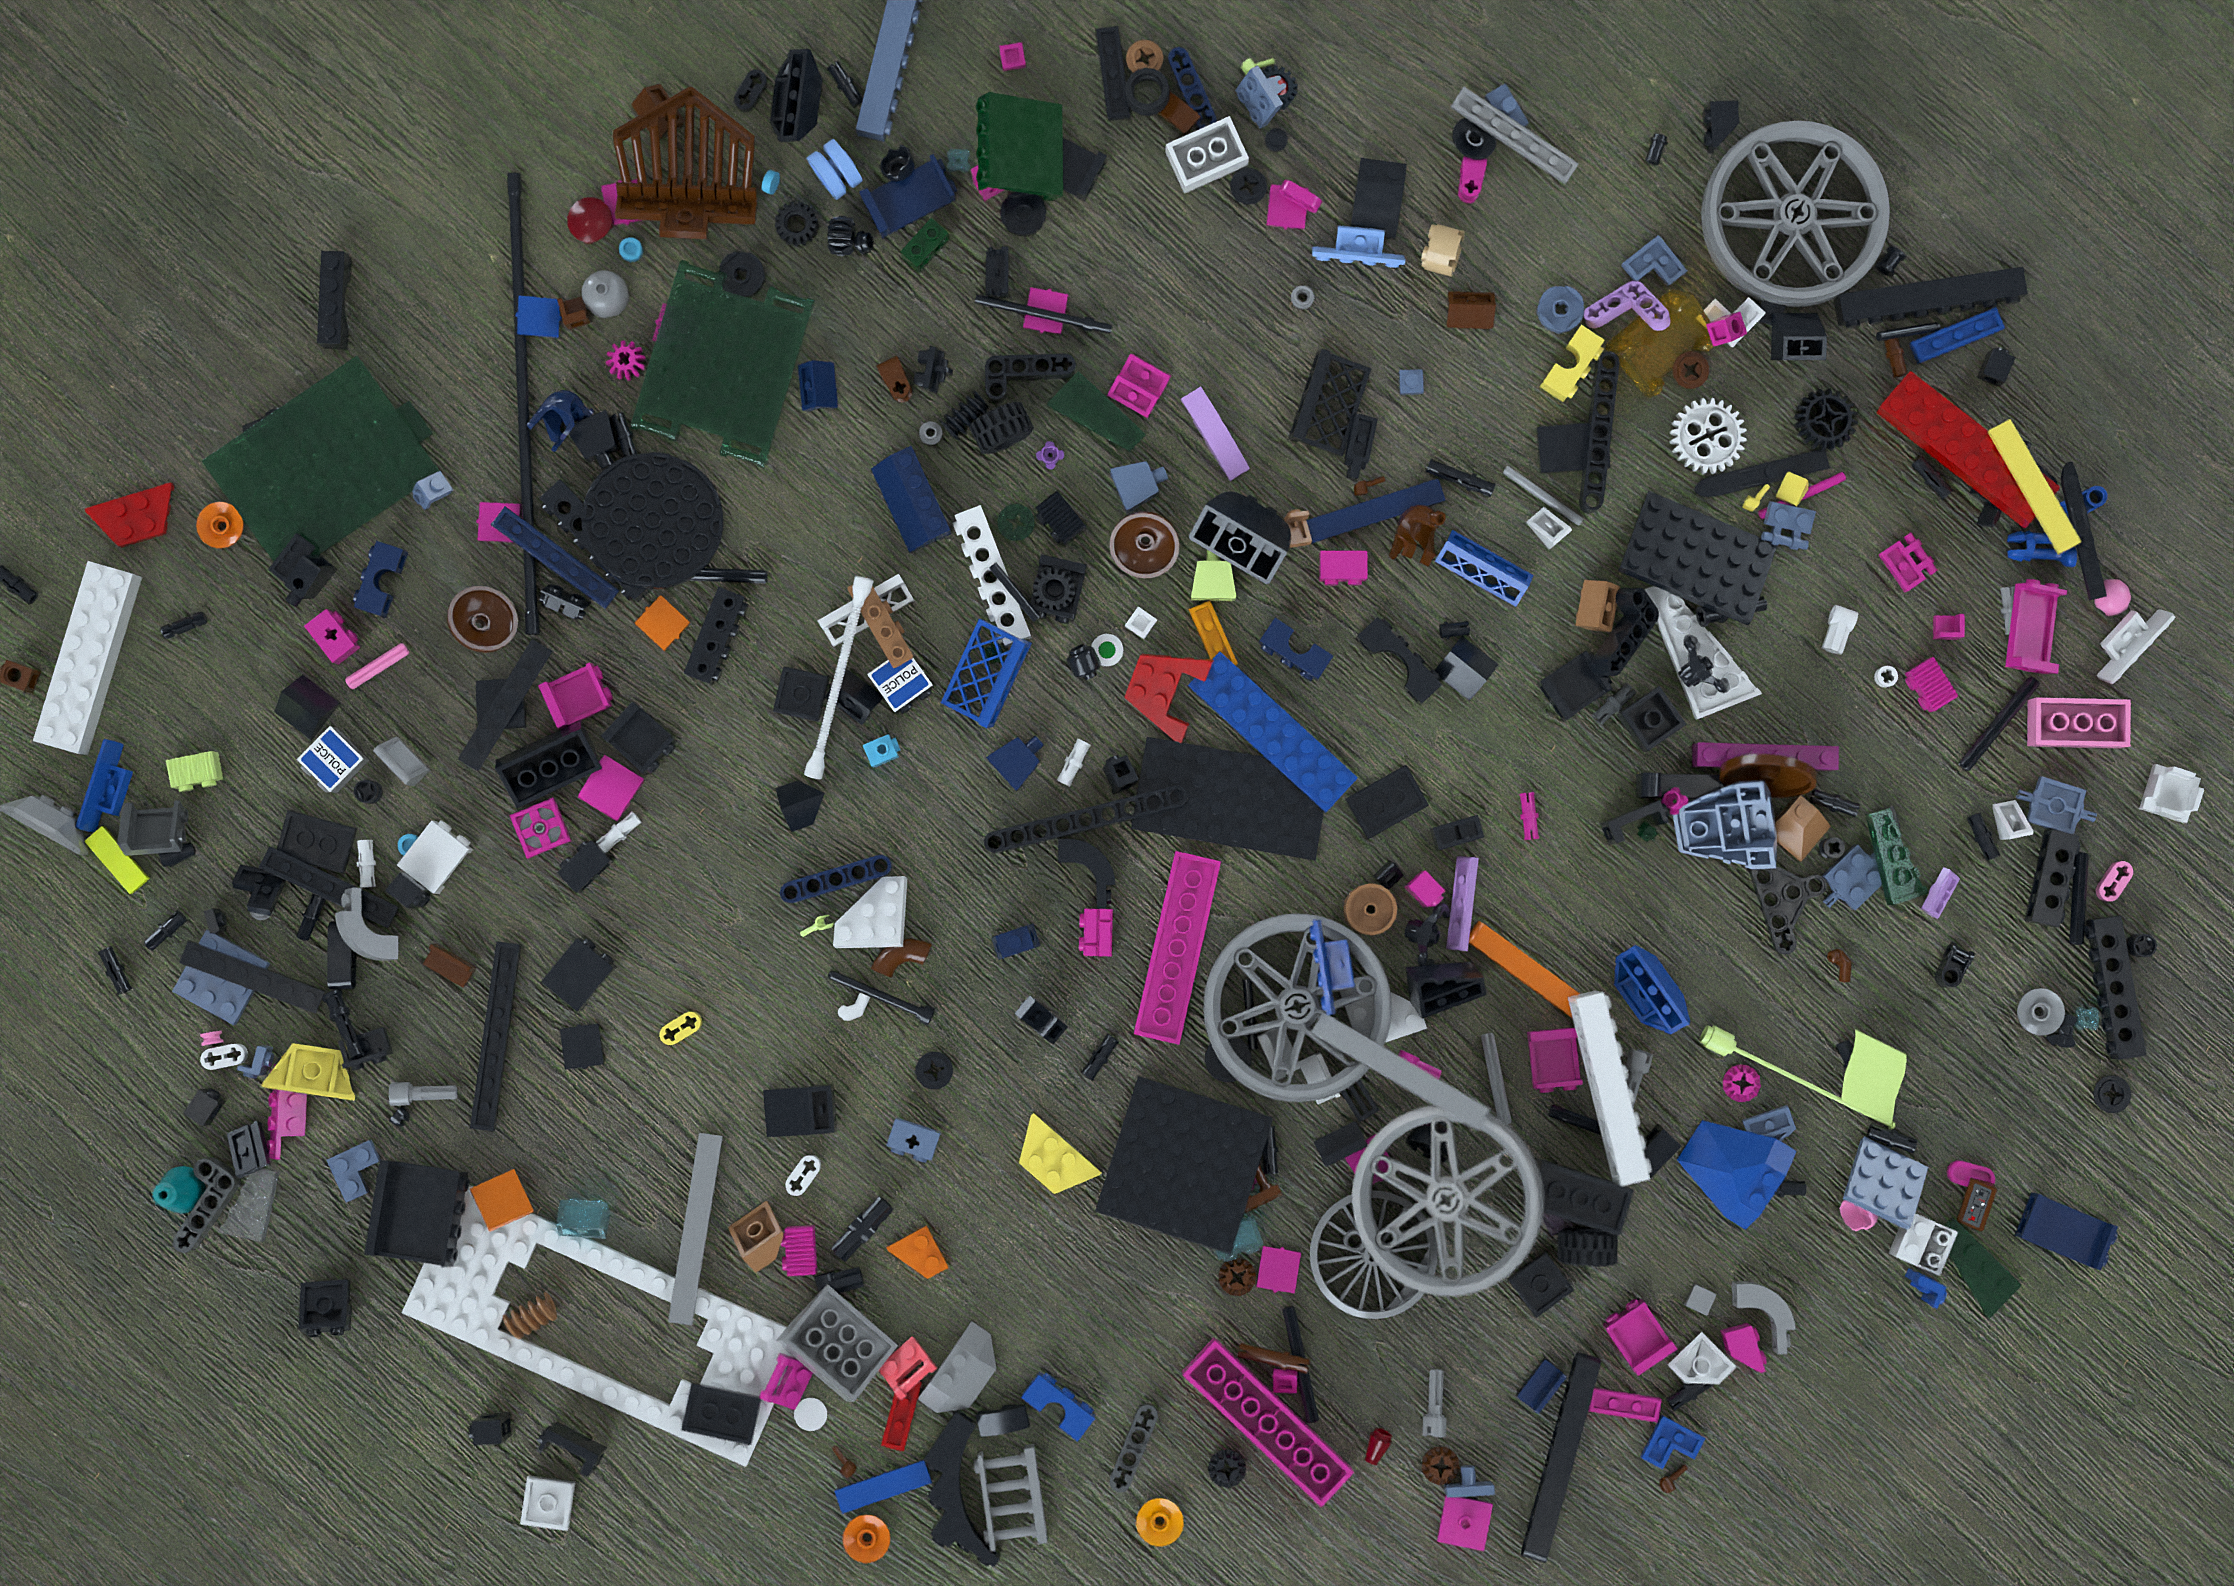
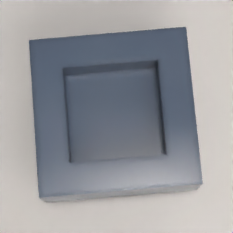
[1399,369,1424,395]

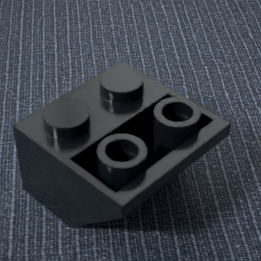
[1771,313,1827,360]

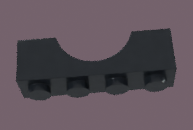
[317,251,352,349]
[1355,617,1442,706]

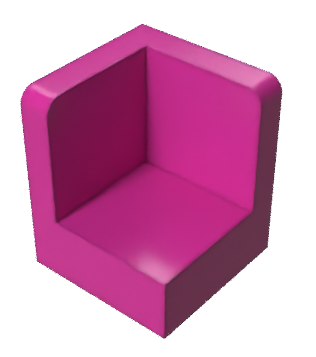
[1933,614,1965,640]

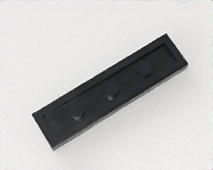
[1096,26,1130,121]

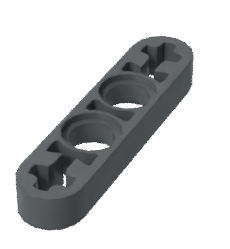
[1110,1403,1158,1493]

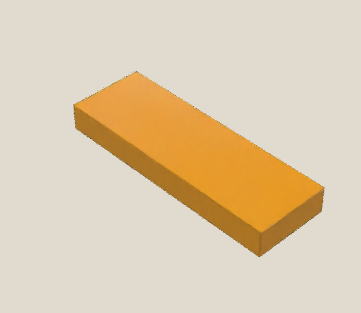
[1189,600,1238,665]

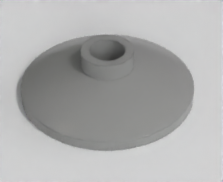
[2017,988,2065,1035]

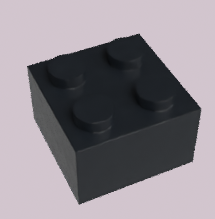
[1616,686,1686,753]

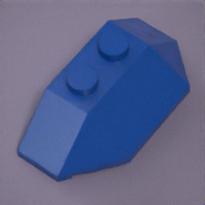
[1614,945,1690,1035]

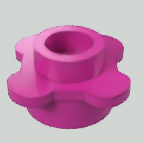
[1661,787,1689,815]

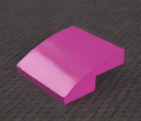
[1107,353,1172,418]
[578,755,644,822]

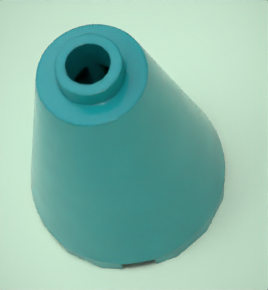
[153,1166,206,1214]

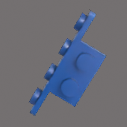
[75,739,133,833]
[1310,919,1355,1015]

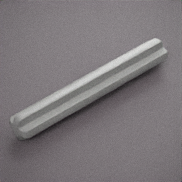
[1481,1033,1512,1125]

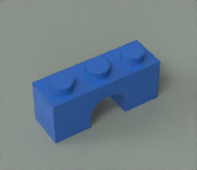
[1021,1371,1095,1442]

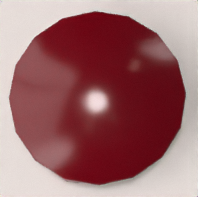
[567,197,614,244]

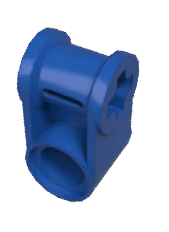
[2059,486,2107,521]

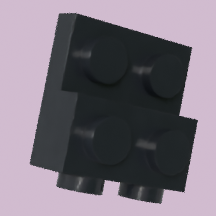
[298,1279,352,1338]

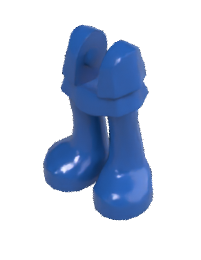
[2007,530,2077,567]

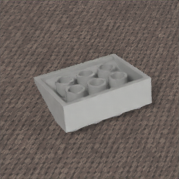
[776,1285,898,1402]

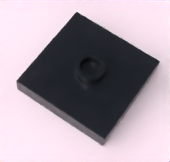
[773,666,829,722]
[1507,1251,1574,1318]

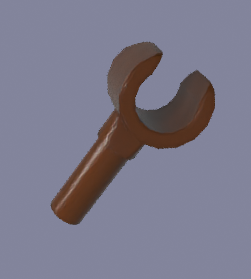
[1354,476,1385,496]
[832,1445,856,1478]
[1659,1464,1688,1493]

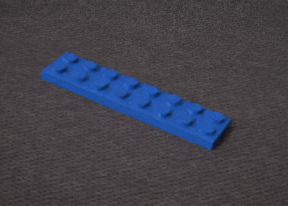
[1188,651,1358,813]

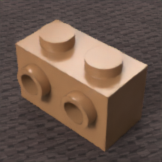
[1576,580,1620,632]

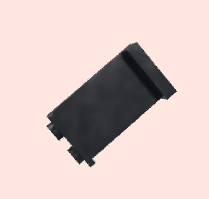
[1063,137,1107,202]

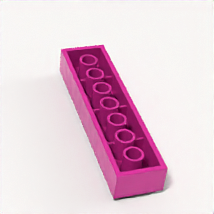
[1182,1337,1354,1508]

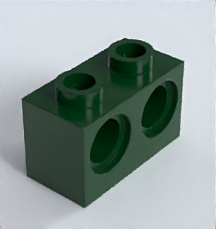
[900,218,950,273]

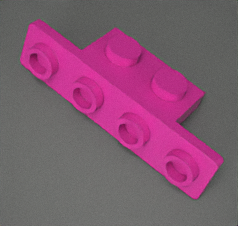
[267,1064,307,1160]

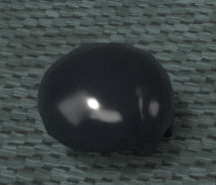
[880,144,915,182]

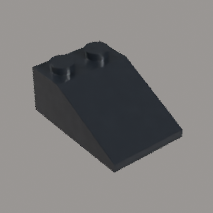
[1350,158,1407,239]

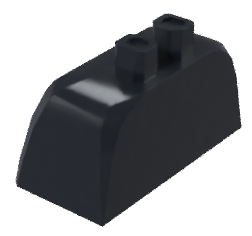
[1189,491,1291,584]

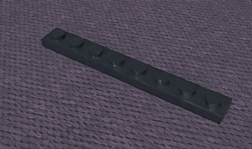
[470,941,522,1131]

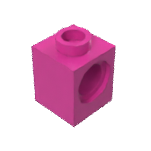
[1706,312,1747,346]

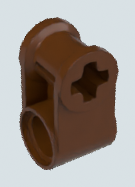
[876,355,913,403]

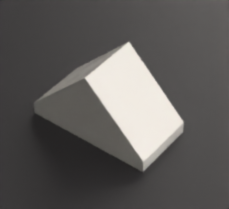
[1526,507,1572,550]
[1993,800,2033,840]

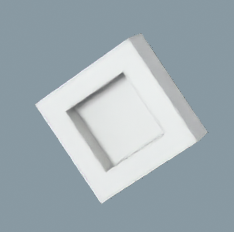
[1125,607,1157,640]

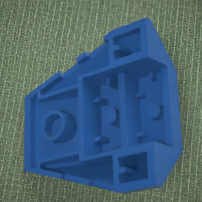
[1677,1120,1796,1230]

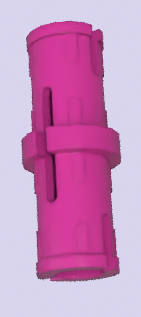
[1519,792,1539,840]

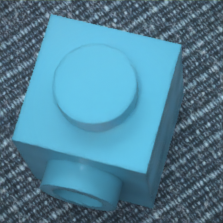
[863,734,901,768]

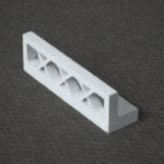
[818,574,914,647]

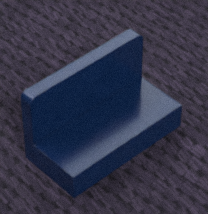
[798,360,838,411]
[1516,1358,1567,1414]

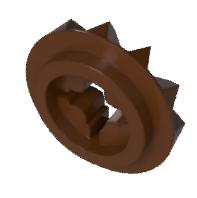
[1672,351,1709,389]
[1218,1258,1256,1296]
[1422,1446,1460,1486]

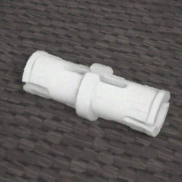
[1057,738,1091,787]
[596,811,642,853]
[357,840,376,888]

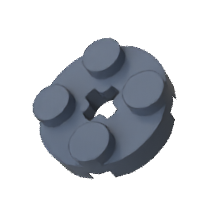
[1536,286,1584,334]

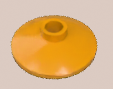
[1136,1498,1184,1546]

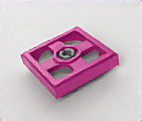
[509,798,572,859]

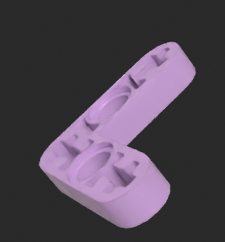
[1583,281,1671,331]

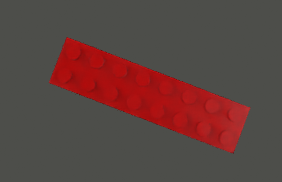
[1877,371,2061,529]

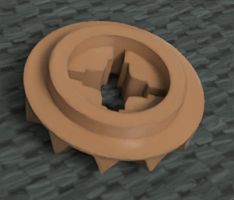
[1126,40,1163,73]

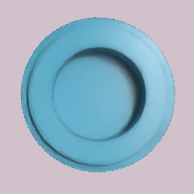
[762,170,780,195]
[619,237,643,262]
[398,834,418,856]

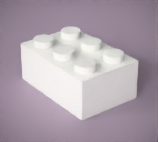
[1165,116,1249,193]

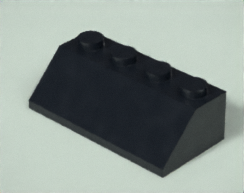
[495,720,602,808]

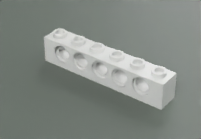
[953,505,1031,648]

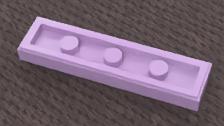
[1446,856,1479,951]

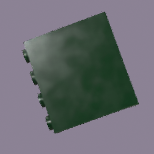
[976,92,1063,201]

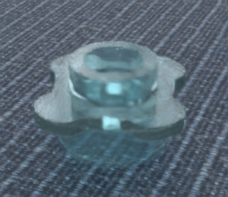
[947,149,970,172]
[2075,1007,2099,1031]

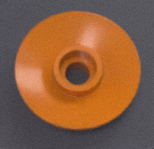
[196,502,244,548]
[843,1515,890,1563]

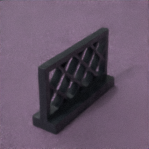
[1288,349,1371,457]

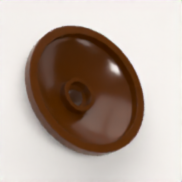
[1109,511,1180,578]
[447,586,518,653]

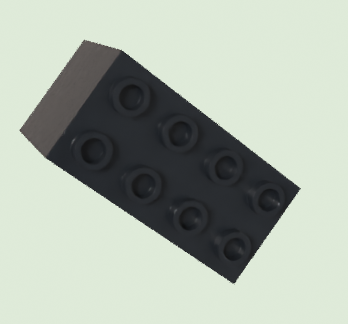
[1521,1157,1634,1236]

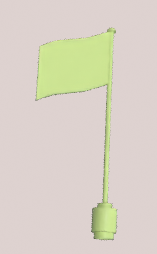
[1699,1025,1906,1130]

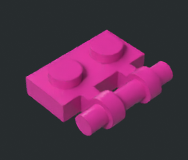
[1878,532,1938,593]

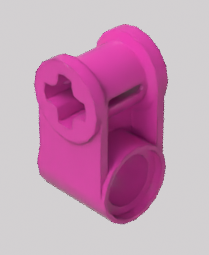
[1458,156,1487,204]

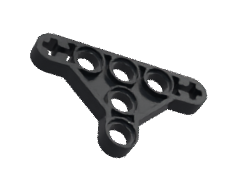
[1748,866,1827,955]

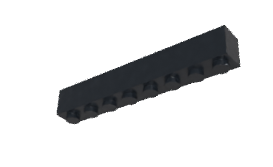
[1834,267,2028,329]

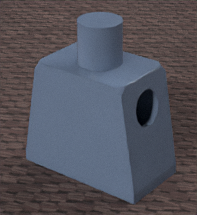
[1110,461,1168,514]

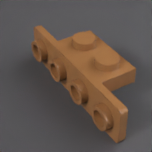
[847,577,913,668]

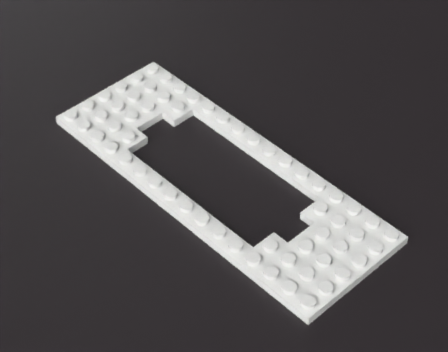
[402,1185,795,1467]

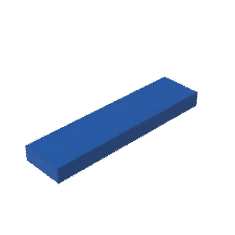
[1909,307,2005,364]
[835,1459,932,1514]

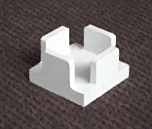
[2139,764,2204,823]

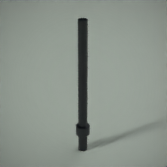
[975,294,1112,334]

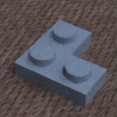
[1621,235,1687,287]
[326,1139,381,1203]

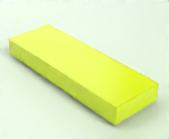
[84,826,150,894]

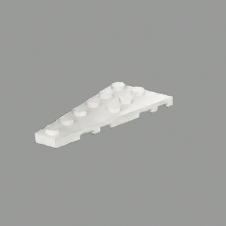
[1645,586,1762,720]

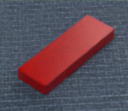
[881,1377,922,1452]

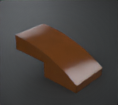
[1158,91,1201,136]

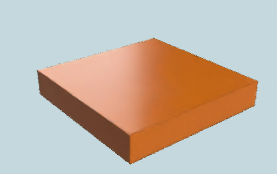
[470,1169,534,1232]

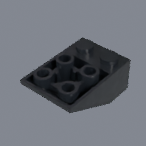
[763,1084,837,1137]

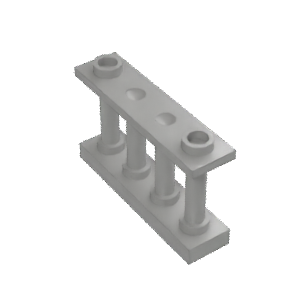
[974,1444,1048,1551]

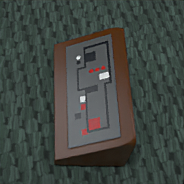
[1956,1177,1997,1232]

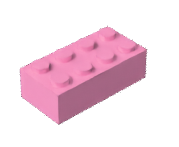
[2027,698,2131,748]

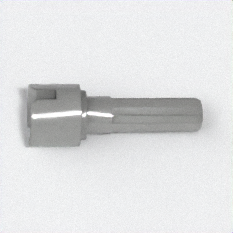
[1626,1048,1653,1109]
[389,1082,458,1106]
[1422,1369,1447,1437]

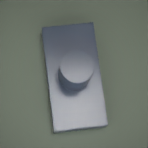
[1484,83,1529,127]
[1444,1465,1495,1498]

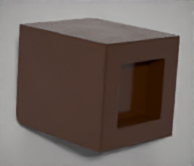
[557,297,591,330]

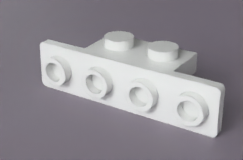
[2097,609,2175,684]

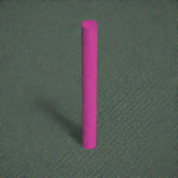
[1758,472,1846,519]

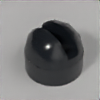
[389,1106,410,1127]

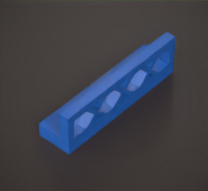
[1435,530,1534,607]

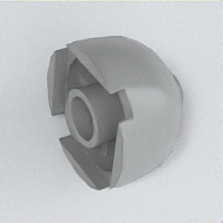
[582,270,629,318]

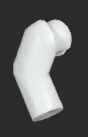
[838,993,870,1021]

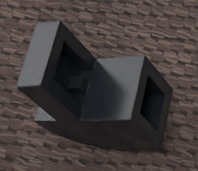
[1015,996,1068,1045]

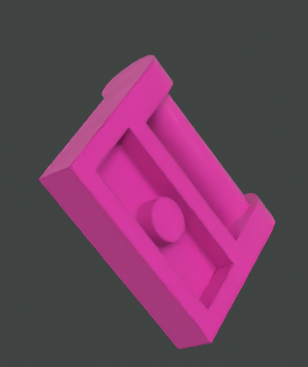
[759,1353,813,1410]

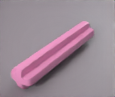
[345,643,409,689]

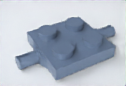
[2016,776,2097,834]
[1822,844,1889,910]

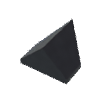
[775,780,825,832]

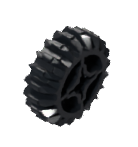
[1794,388,1858,451]

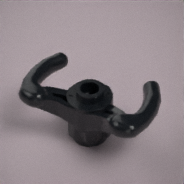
[1678,634,1730,694]
[1404,902,1450,966]

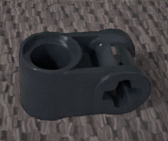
[1934,941,1975,988]

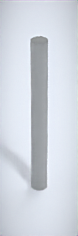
[1502,465,1584,526]

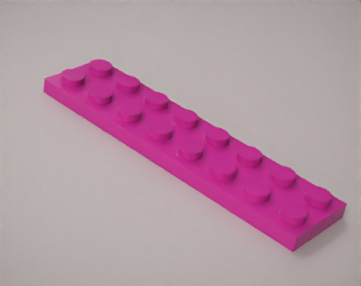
[1134,851,1221,1045]

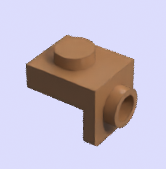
[1283,509,1312,548]

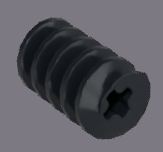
[939,390,989,441]

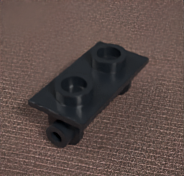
[539,584,591,620]

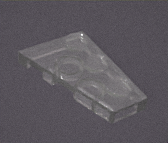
[218,1168,279,1242]

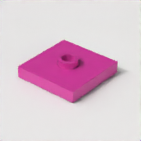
[1437,1495,1493,1551]

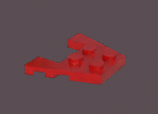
[1124,654,1214,744]

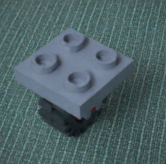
[1235,65,1298,128]

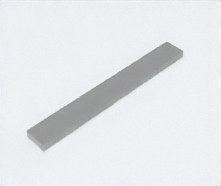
[1311,1012,1490,1131]
[668,1133,723,1325]

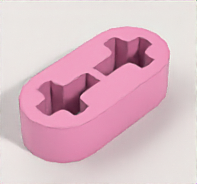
[2096,861,2133,902]

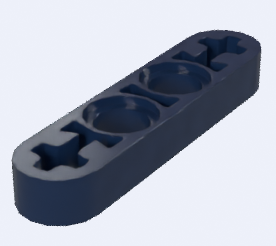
[1168,47,1217,130]

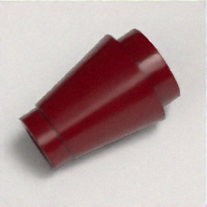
[1364,1428,1392,1465]

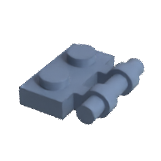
[1761,501,1816,550]

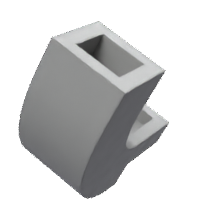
[335,888,398,961]
[1731,1281,1796,1354]

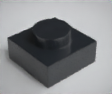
[1758,300,1786,326]
[204,908,227,934]

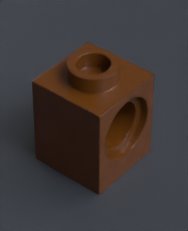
[0,660,41,693]

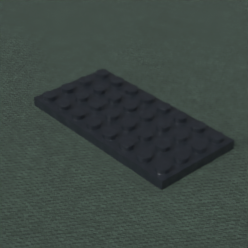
[1131,737,1324,861]

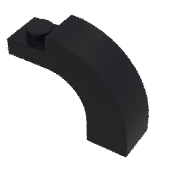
[1058,839,1115,909]

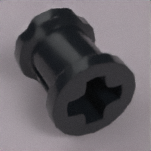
[1875,246,1906,277]
[1818,837,1845,859]

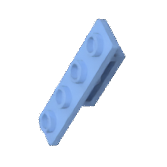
[1312,226,1405,268]

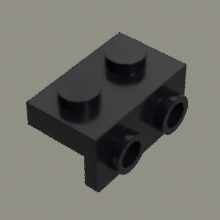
[338,1027,393,1071]

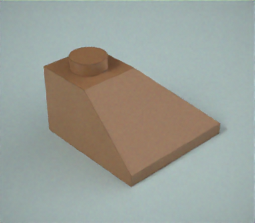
[1775,795,1831,862]
[728,1201,784,1273]

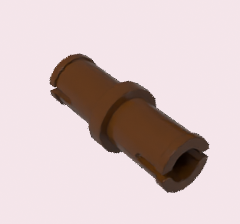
[1884,329,1908,378]

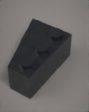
[1405,961,1486,1019]

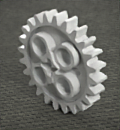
[1669,398,1747,474]

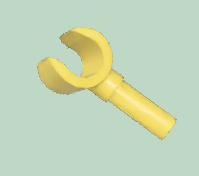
[1742,484,1770,512]

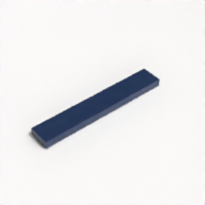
[1306,478,1445,544]
[491,506,619,610]

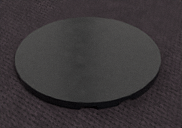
[581,452,724,589]

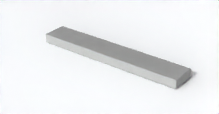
[1450,86,1579,184]

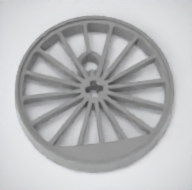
[1310,1191,1437,1319]

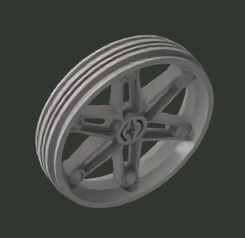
[1701,121,1890,307]
[1204,913,1392,1102]
[1352,1105,1544,1296]

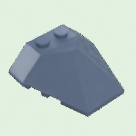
[1673,780,1777,869]

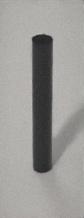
[1876,322,1940,341]
[989,562,1041,622]
[1242,979,1258,1050]

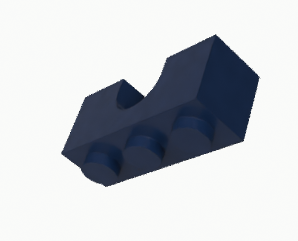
[353,541,409,618]
[1259,618,1333,682]

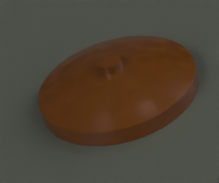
[1719,754,1817,798]

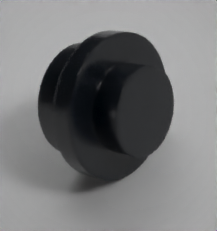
[1265,128,1288,152]
[854,231,874,254]

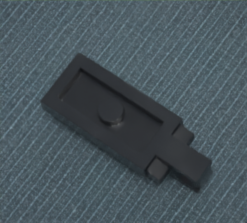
[1344,413,1378,480]

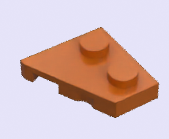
[886,1225,949,1279]

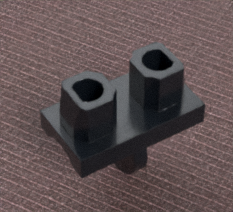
[913,346,954,393]

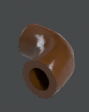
[870,938,932,978]

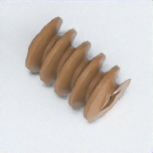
[503,1292,557,1340]

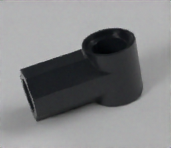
[814,1266,864,1295]

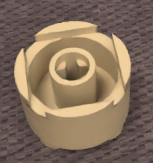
[1421,224,1465,277]

